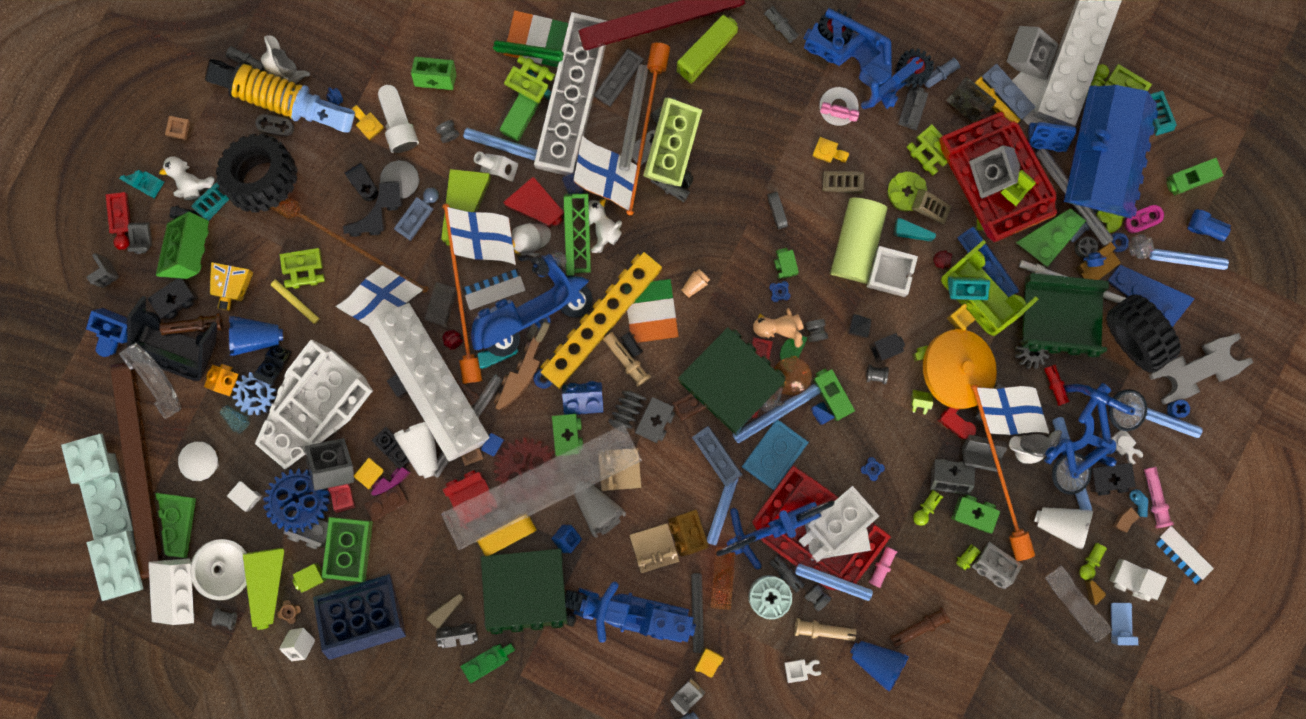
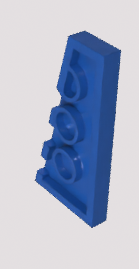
[1107,265,1195,327]

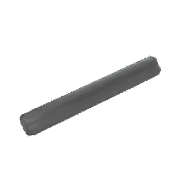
[691,573,704,653]

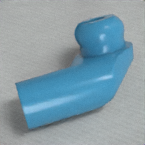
[1129,489,1148,517]

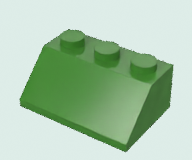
[156,212,209,279]

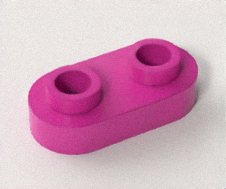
[1124,205,1164,233]

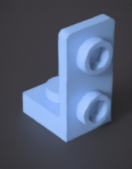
[1111,603,1138,645]

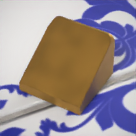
[1085,580,1106,605]

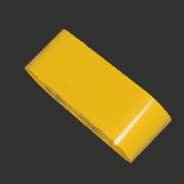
[477,513,537,556]

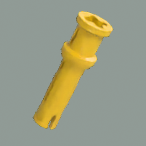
[969,76,1021,123]

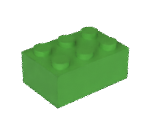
[322,517,373,582]

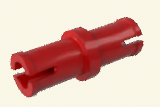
[1044,364,1070,406]

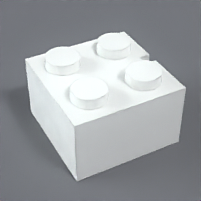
[866,246,918,297]

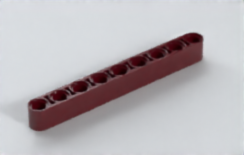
[578,0,746,51]

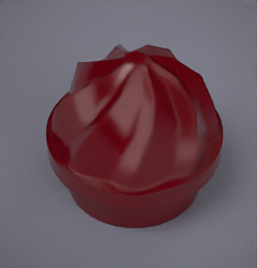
[933,250,952,270]
[442,329,463,350]

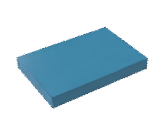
[742,420,809,490]

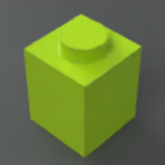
[293,563,327,593]

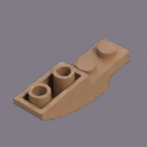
[494,338,541,411]

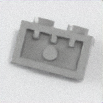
[283,511,328,549]
[972,542,1022,589]

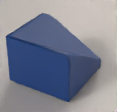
[810,402,835,425]
[481,433,505,456]
[551,525,582,553]

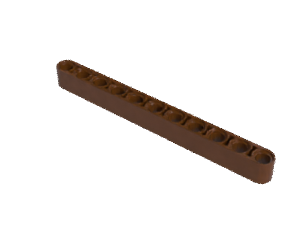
[111,361,163,579]

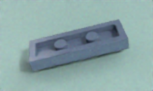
[982,64,1035,121]
[692,426,743,486]

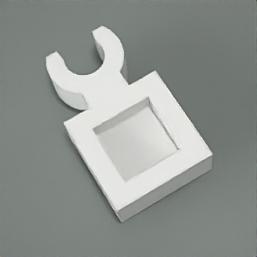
[1111,430,1143,464]
[784,659,821,683]

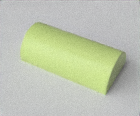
[643,98,702,187]
[830,197,888,284]

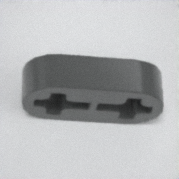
[255,114,294,137]
[767,191,788,230]

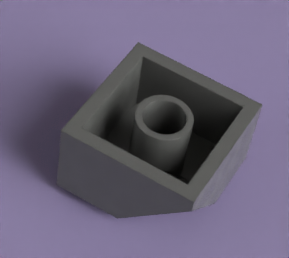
[305,438,354,491]

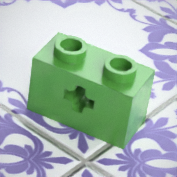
[411,57,457,90]
[552,414,583,456]
[951,495,1000,534]

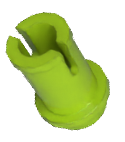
[956,544,981,570]

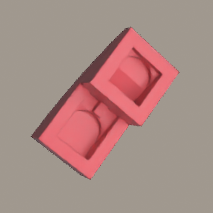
[328,483,355,513]

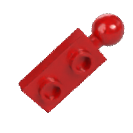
[105,192,131,250]

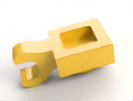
[352,105,384,141]
[813,137,849,163]

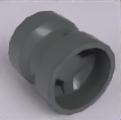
[805,319,828,343]
[804,583,832,611]

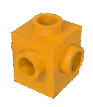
[204,364,238,396]

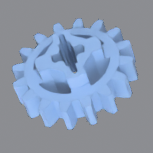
[232,372,277,415]

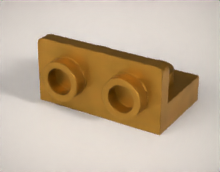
[668,510,709,557]

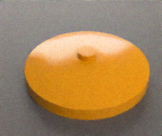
[923,329,997,409]

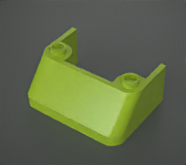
[941,240,1038,336]

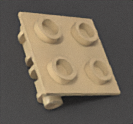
[599,448,641,491]
[630,523,679,573]

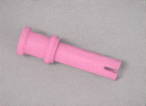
[1144,467,1174,529]

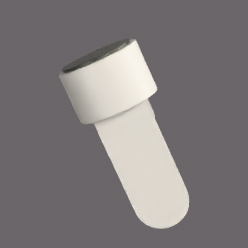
[378,85,419,153]

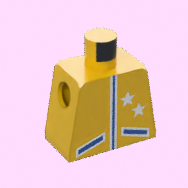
[210,262,253,311]

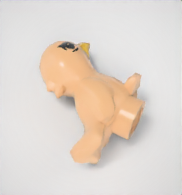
[753,308,804,348]

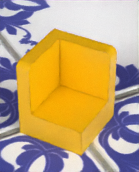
[947,303,976,331]
[354,458,384,489]
[694,647,724,677]

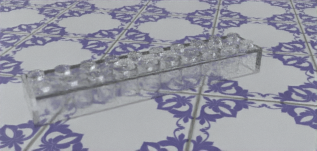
[441,424,642,550]

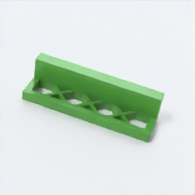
[564,193,591,276]

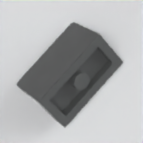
[87,253,120,288]
[962,435,1008,472]

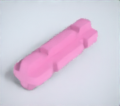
[820,102,859,122]

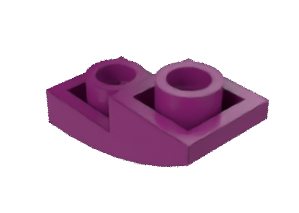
[371,467,411,496]

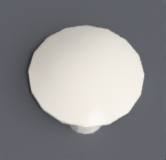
[178,442,219,481]

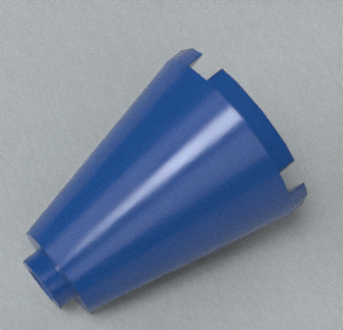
[229,316,283,356]
[850,641,909,692]

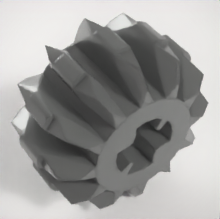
[1015,339,1049,369]

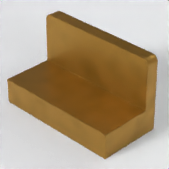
[1075,242,1121,280]

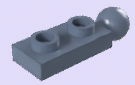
[394,187,439,241]

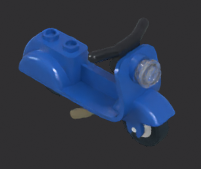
[471,250,593,357]

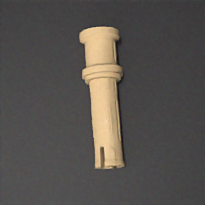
[603,332,651,387]
[794,618,856,642]

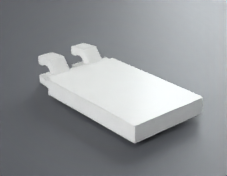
[799,486,879,563]

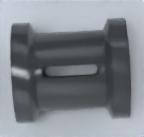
[866,364,889,384]
[212,608,237,630]

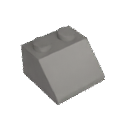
[1007,26,1058,80]

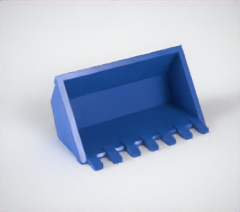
[1064,85,1158,219]

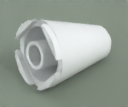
[394,422,438,479]
[1035,507,1093,549]

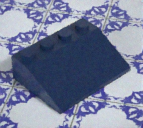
[313,574,406,660]

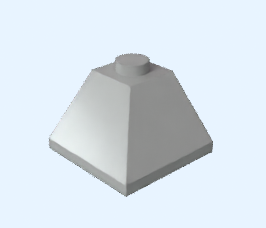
[969,145,1020,198]

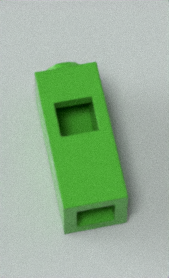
[500,94,541,142]
[1167,158,1224,196]
[813,368,855,421]

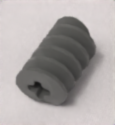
[608,390,646,434]

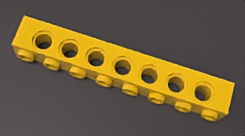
[540,252,662,389]

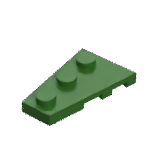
[1016,209,1086,267]
[156,493,196,558]

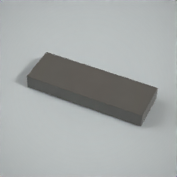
[594,48,644,107]

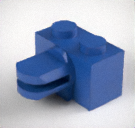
[86,308,127,357]

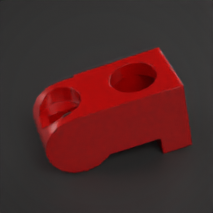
[938,407,976,439]

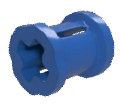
[1167,400,1190,418]

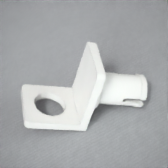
[474,151,518,182]

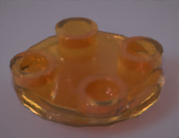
[774,356,812,396]

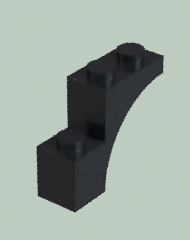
[343,181,403,237]

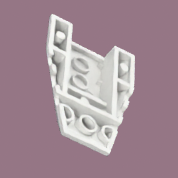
[255,340,373,469]

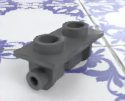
[898,87,928,130]
[436,623,478,648]

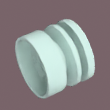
[748,575,792,619]

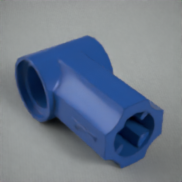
[1187,209,1231,241]

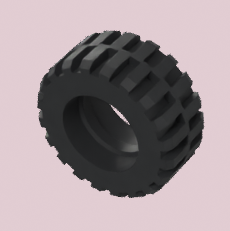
[216,134,298,213]
[1106,294,1181,372]

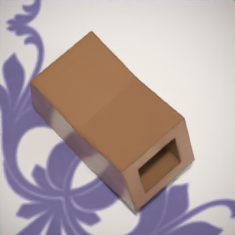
[1113,507,1139,533]

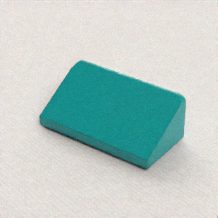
[948,277,990,300]

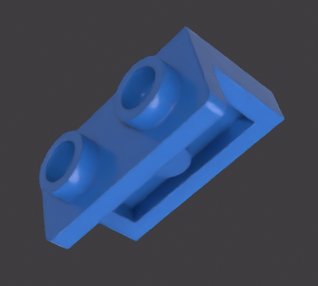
[562,381,604,415]

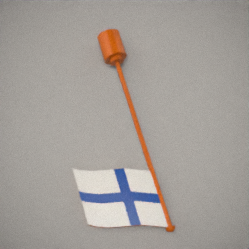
[573,42,670,216]
[442,204,516,384]
[971,384,1049,561]

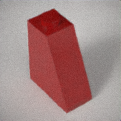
[503,177,564,228]

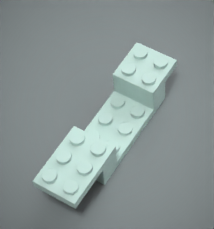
[61,434,143,601]

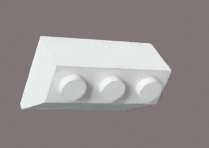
[149,558,194,625]

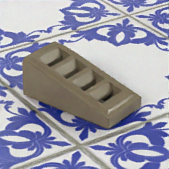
[822,171,864,194]
[911,190,951,224]
[426,593,465,628]

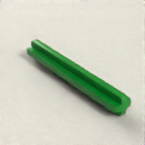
[493,40,564,62]

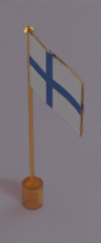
[271,196,428,326]

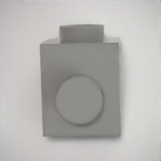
[670,678,706,715]

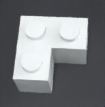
[1109,559,1167,601]

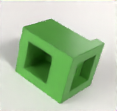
[774,248,799,280]

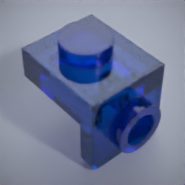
[562,172,585,194]

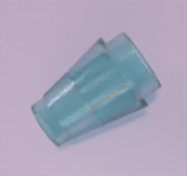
[220,405,249,434]

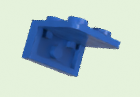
[1028,122,1076,152]

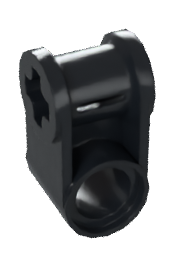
[344,162,378,201]

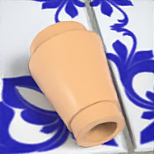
[681,269,710,298]

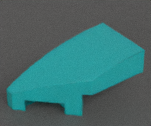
[119,170,164,199]

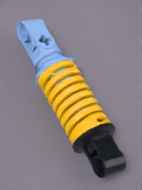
[205,59,355,132]

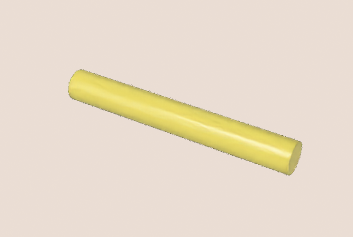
[271,279,320,324]

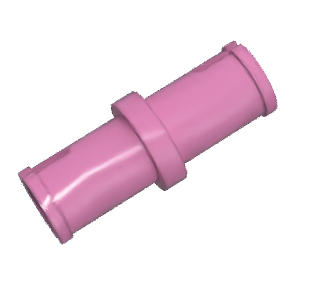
[869,546,897,588]

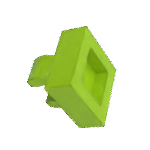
[911,390,933,414]

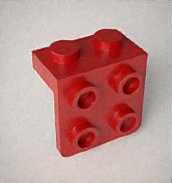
[443,470,497,524]

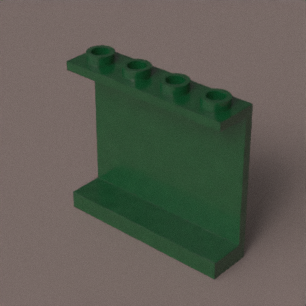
[1022,273,1109,357]
[678,327,786,436]
[481,549,568,634]

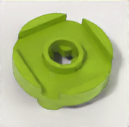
[887,172,927,212]

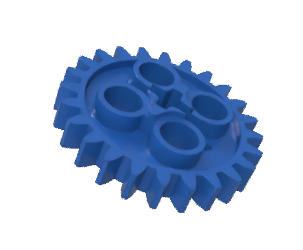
[263,468,330,533]

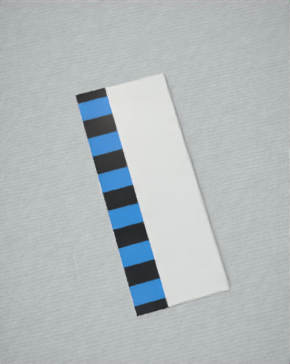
[462,268,526,310]
[1154,526,1214,585]

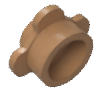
[277,600,301,624]

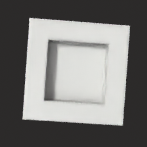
[227,482,262,512]
[279,628,315,661]

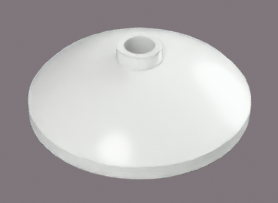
[190,539,247,600]

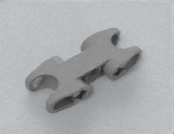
[1149,333,1253,404]

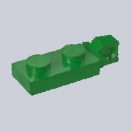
[460,643,516,684]

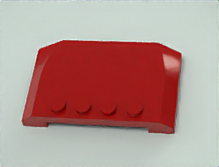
[939,112,1057,242]
[752,465,891,590]

